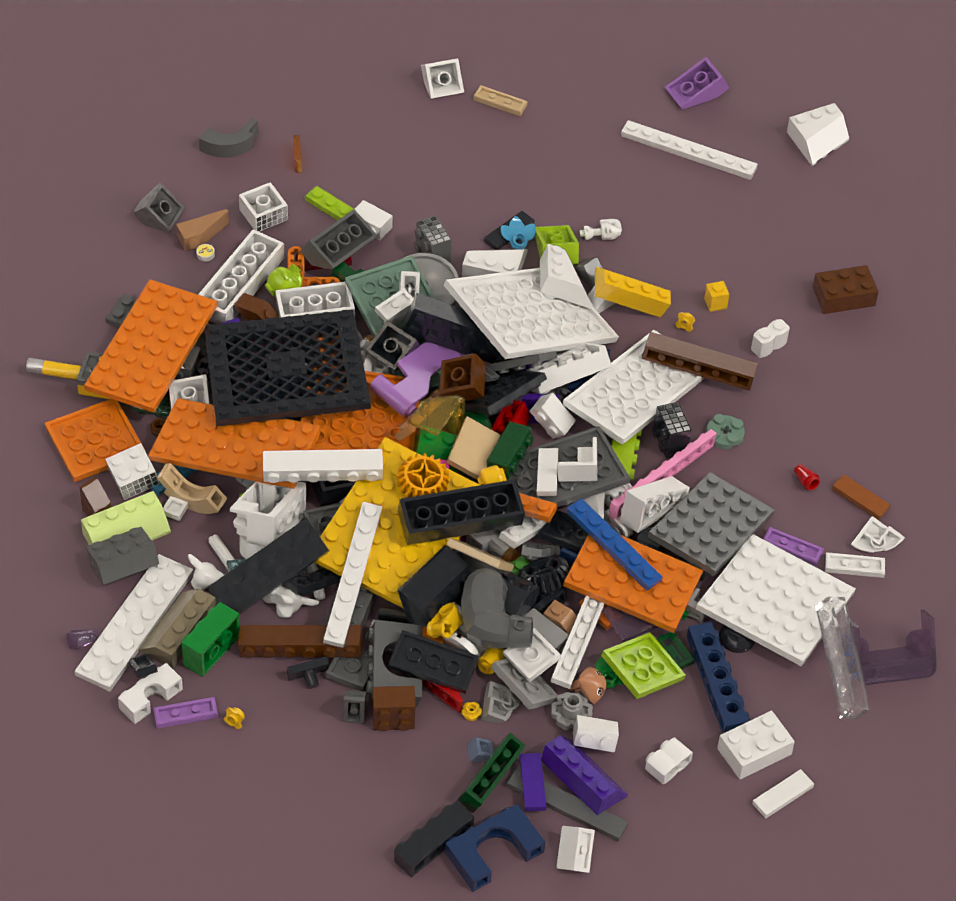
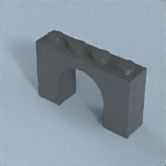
[366,620,422,707]

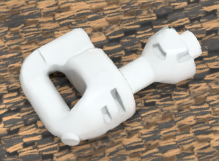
[580,219,622,240]

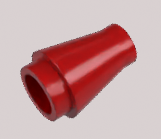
[794,464,820,491]

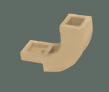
[157,463,227,514]

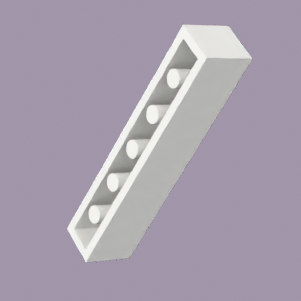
[263,449,383,483]

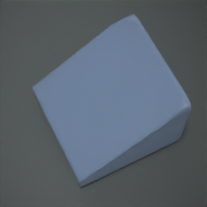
[467,737,494,762]

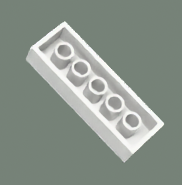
[198,229,284,324]

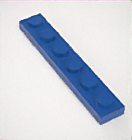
[566,498,663,591]

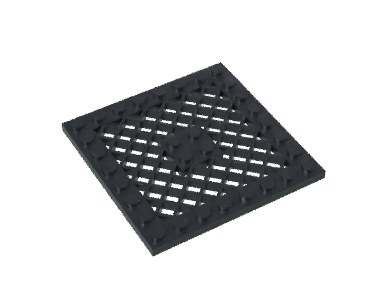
[205,310,371,426]

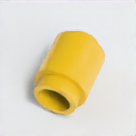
[477,648,505,674]

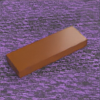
[832,474,891,520]

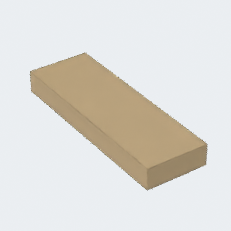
[473,85,528,116]

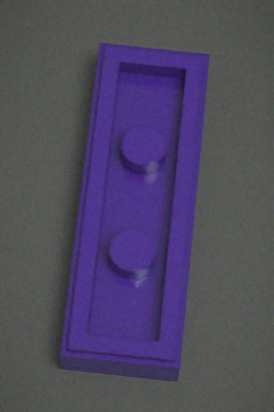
[519,753,546,811]

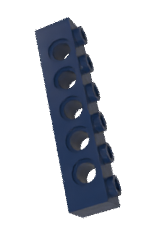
[687,622,750,734]

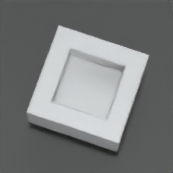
[163,496,188,521]

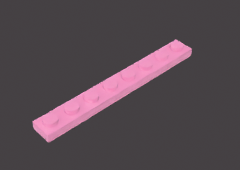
[608,429,717,520]

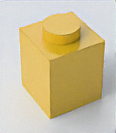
[704,281,729,312]

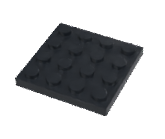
[445,369,547,416]

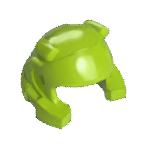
[265,264,303,297]

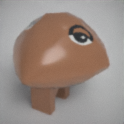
[569,667,607,704]

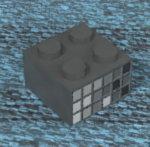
[414,215,452,263]

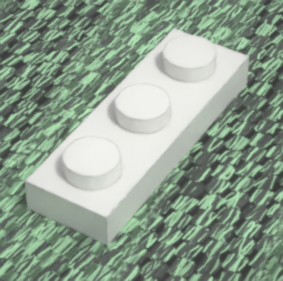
[499,517,547,549]

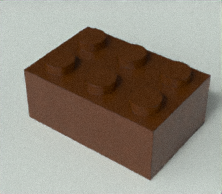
[812,265,879,314]

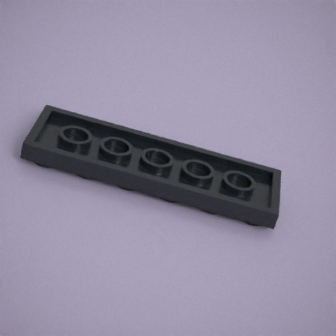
[208,518,330,615]

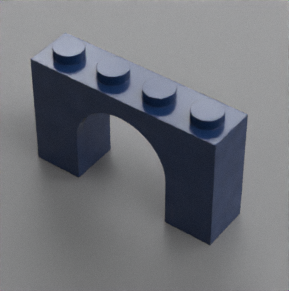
[445,804,545,892]

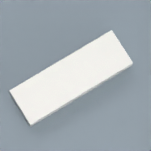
[537,448,558,496]
[825,552,885,578]
[752,769,814,819]

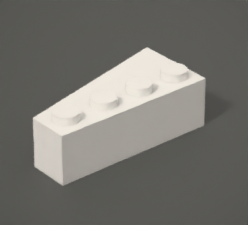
[526,342,612,394]
[620,476,690,533]

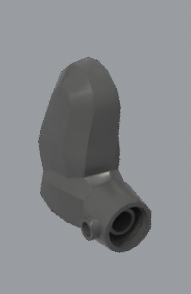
[461,568,533,649]

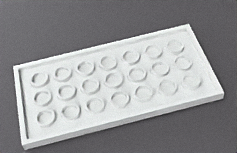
[563,330,704,445]

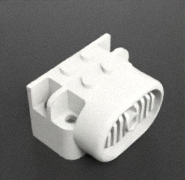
[230,482,306,559]

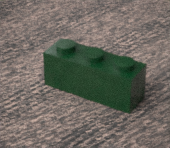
[486,421,534,480]

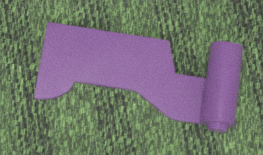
[369,341,464,417]

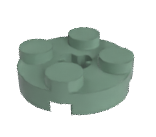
[706,414,745,450]

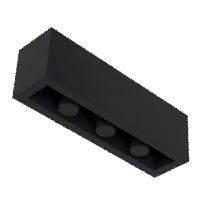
[394,800,474,878]

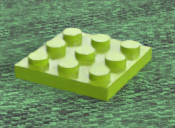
[601,632,686,699]

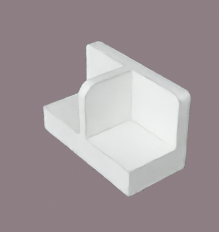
[375,288,414,325]
[557,826,595,873]

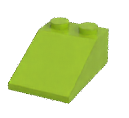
[535,225,579,265]

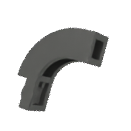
[199,118,259,157]

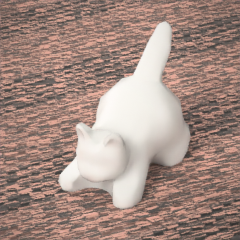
[187,554,224,591]
[263,585,319,618]

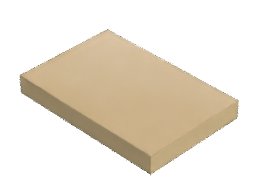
[446,417,500,479]
[447,538,514,572]

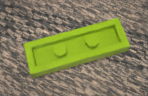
[305,186,354,221]

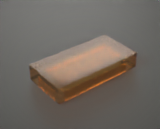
[293,135,302,173]

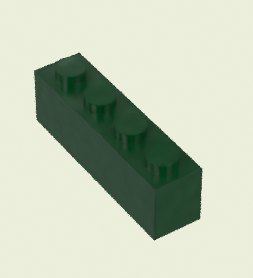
[457,733,526,813]

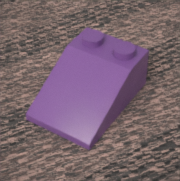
[665,57,729,110]

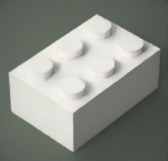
[717,710,795,780]

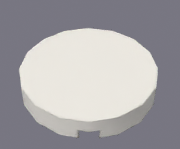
[443,632,480,657]

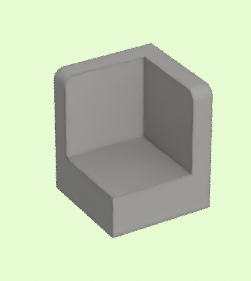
[685,588,707,623]

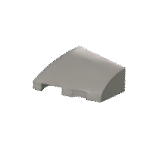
[481,681,521,723]

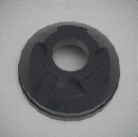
[719,625,755,653]

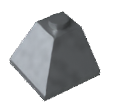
[133,183,185,232]

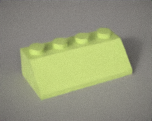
[81,491,171,545]

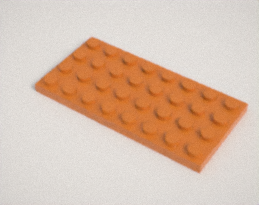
[84,279,218,413]
[148,398,321,489]

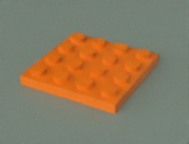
[45,399,146,482]

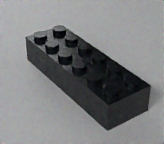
[402,293,512,364]
[398,479,525,545]

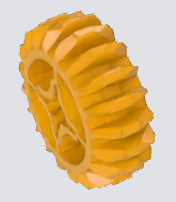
[396,453,450,498]

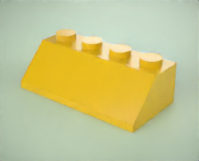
[595,267,671,318]

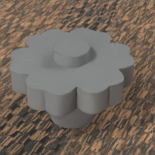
[551,692,593,730]

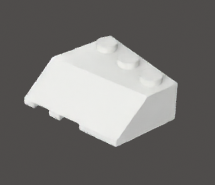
[787,103,849,166]
[540,244,592,309]
[462,249,528,278]

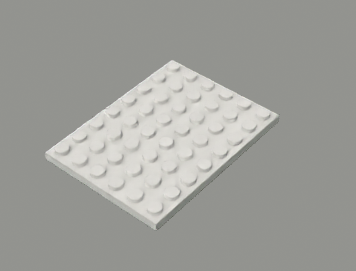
[444,268,619,359]

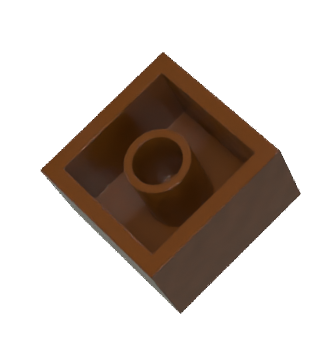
[440,354,486,404]
[373,686,416,731]

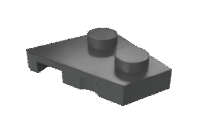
[521,542,561,560]

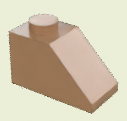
[543,600,577,635]

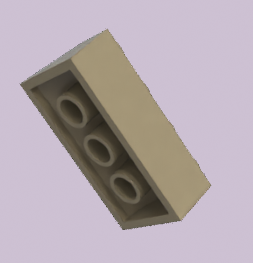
[138,589,216,669]

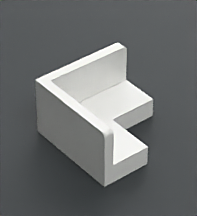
[557,437,597,482]

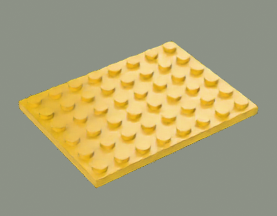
[315,437,479,609]

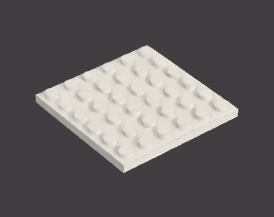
[696,534,856,666]

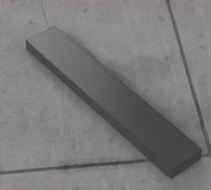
[507,768,628,841]

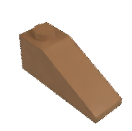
[176,209,229,251]

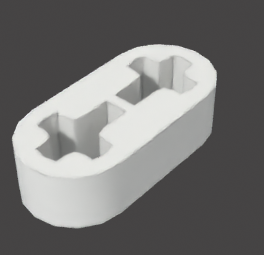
[604,508,633,538]

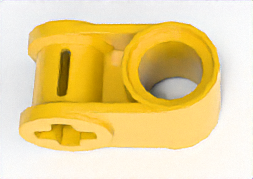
[427,603,463,638]

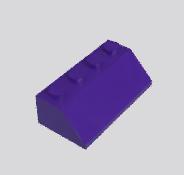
[541,735,628,815]

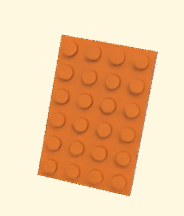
[563,534,703,633]

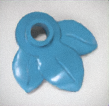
[501,216,536,249]

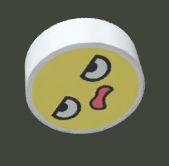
[196,244,215,262]

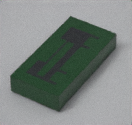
[656,632,695,670]

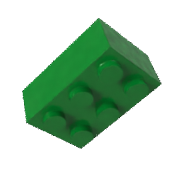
[181,602,240,677]

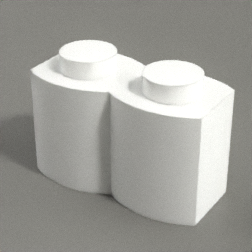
[751,319,790,358]
[645,737,693,784]

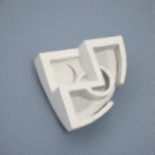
[851,516,905,553]

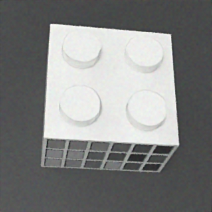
[239,182,288,232]
[105,443,160,500]

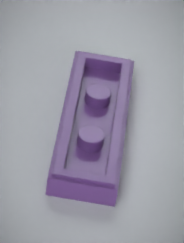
[763,527,824,566]
[153,697,218,729]

